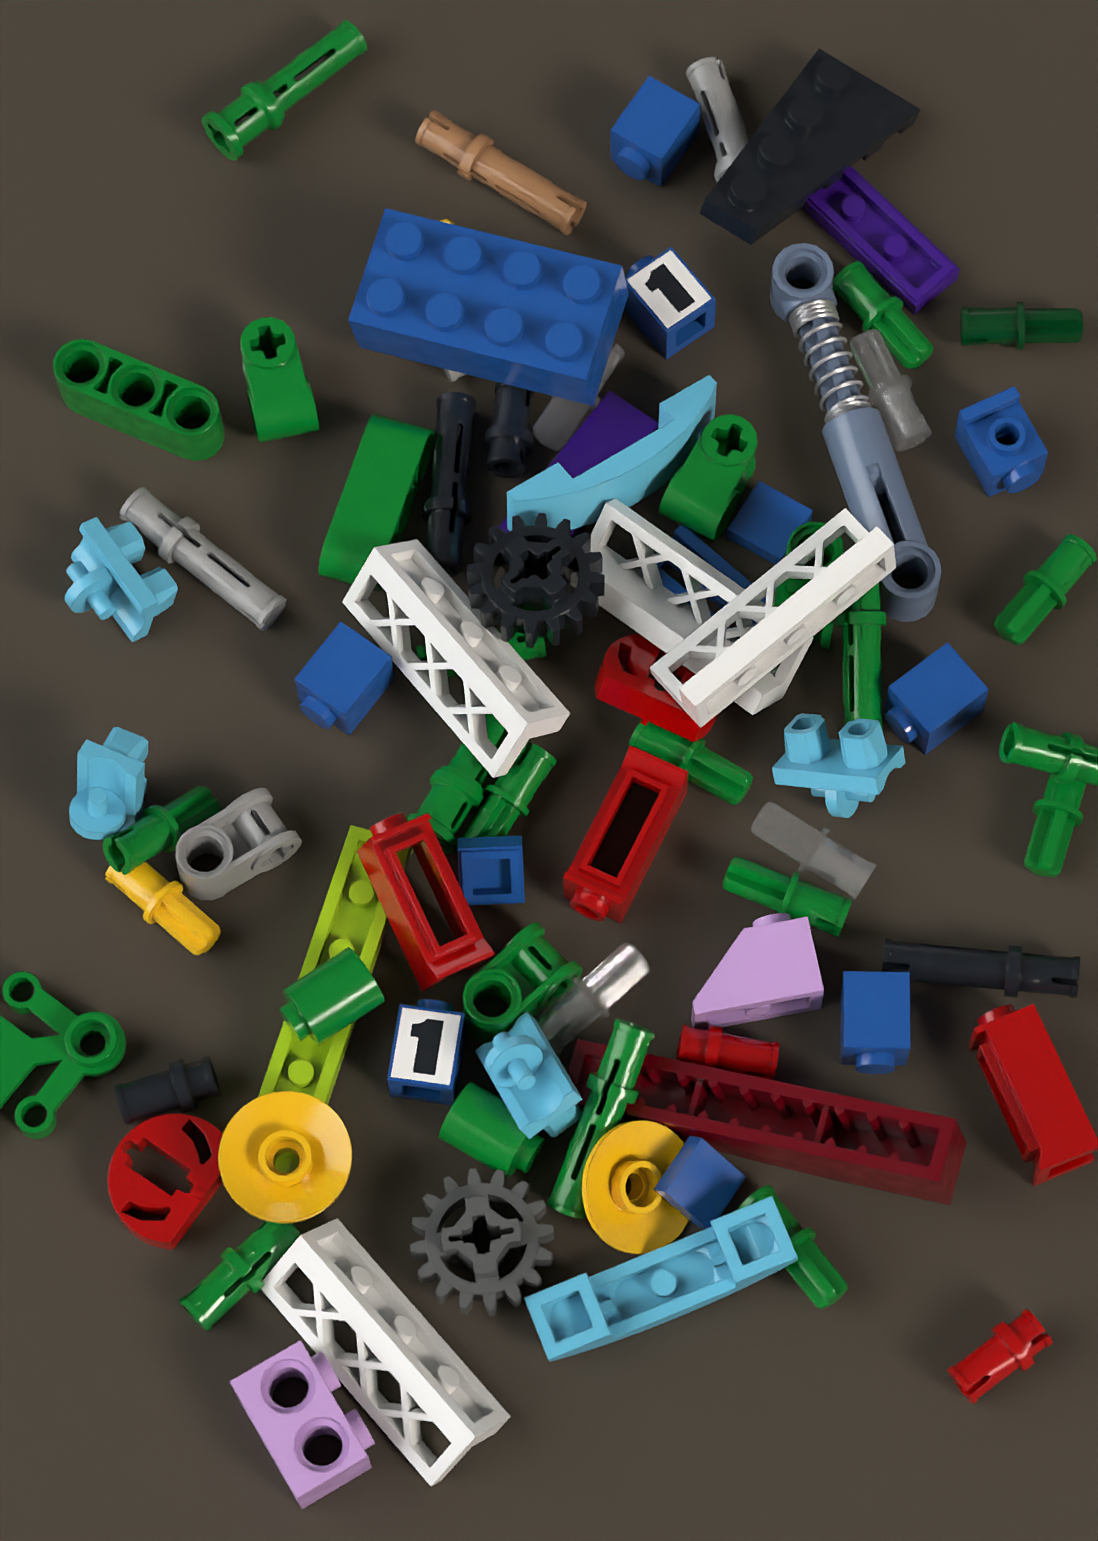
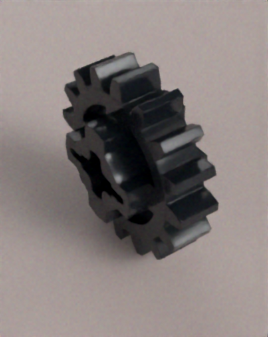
[467,513,605,648]

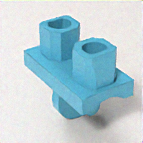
[65,517,178,642]
[772,713,906,818]
[69,727,149,840]
[475,1011,582,1139]

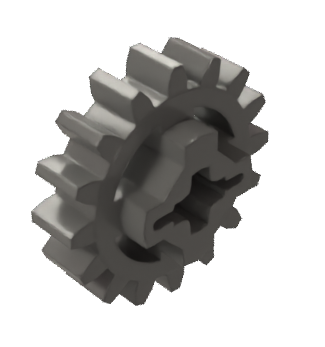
[410,1168,554,1316]

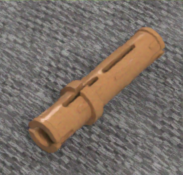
[415,110,587,236]

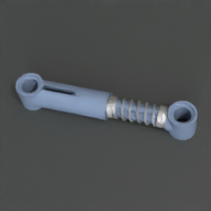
[770,243,942,622]

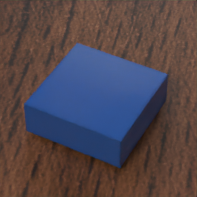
[727,480,813,565]
[458,836,525,905]
[654,1136,746,1229]

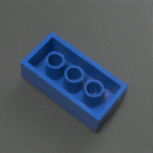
[348,208,629,406]

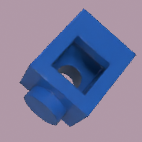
[954,386,1048,498]

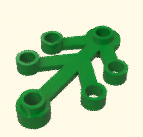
[0,971,126,1139]

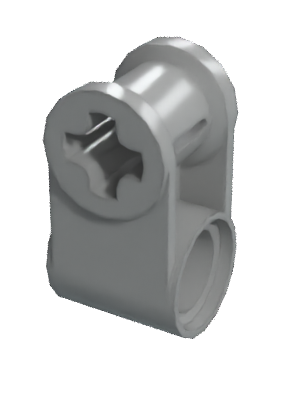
[175,787,302,900]

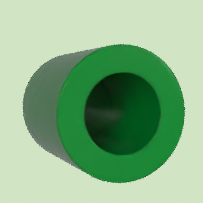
[279,947,385,1045]
[439,1082,545,1178]

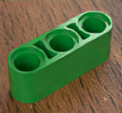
[53,339,225,461]
[318,413,434,593]

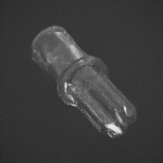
[850,329,932,451]
[532,343,626,451]
[751,802,877,900]
[535,943,649,1054]

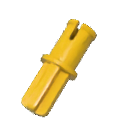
[105,862,221,955]

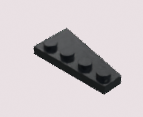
[699,48,921,245]

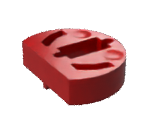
[595,633,719,742]
[108,1113,223,1250]

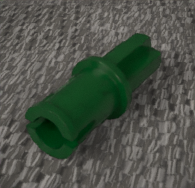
[960,302,1084,350]

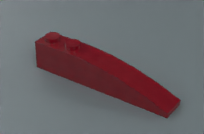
[567,1039,967,1205]

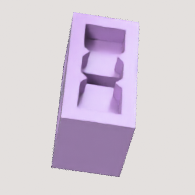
[230,1340,375,1509]

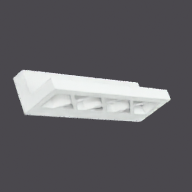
[570,498,813,715]
[650,508,896,728]
[342,539,570,778]
[261,1218,511,1486]

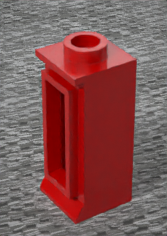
[563,745,688,923]
[357,812,495,992]
[968,1004,1098,1187]

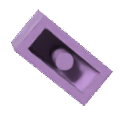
[691,913,824,1030]

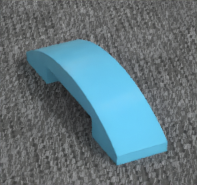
[507,375,717,531]
[524,1196,798,1362]

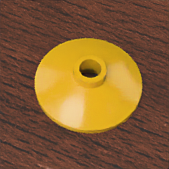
[218,1091,352,1223]
[582,1120,689,1254]

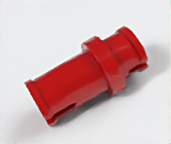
[676,1024,780,1080]
[946,1309,1053,1405]

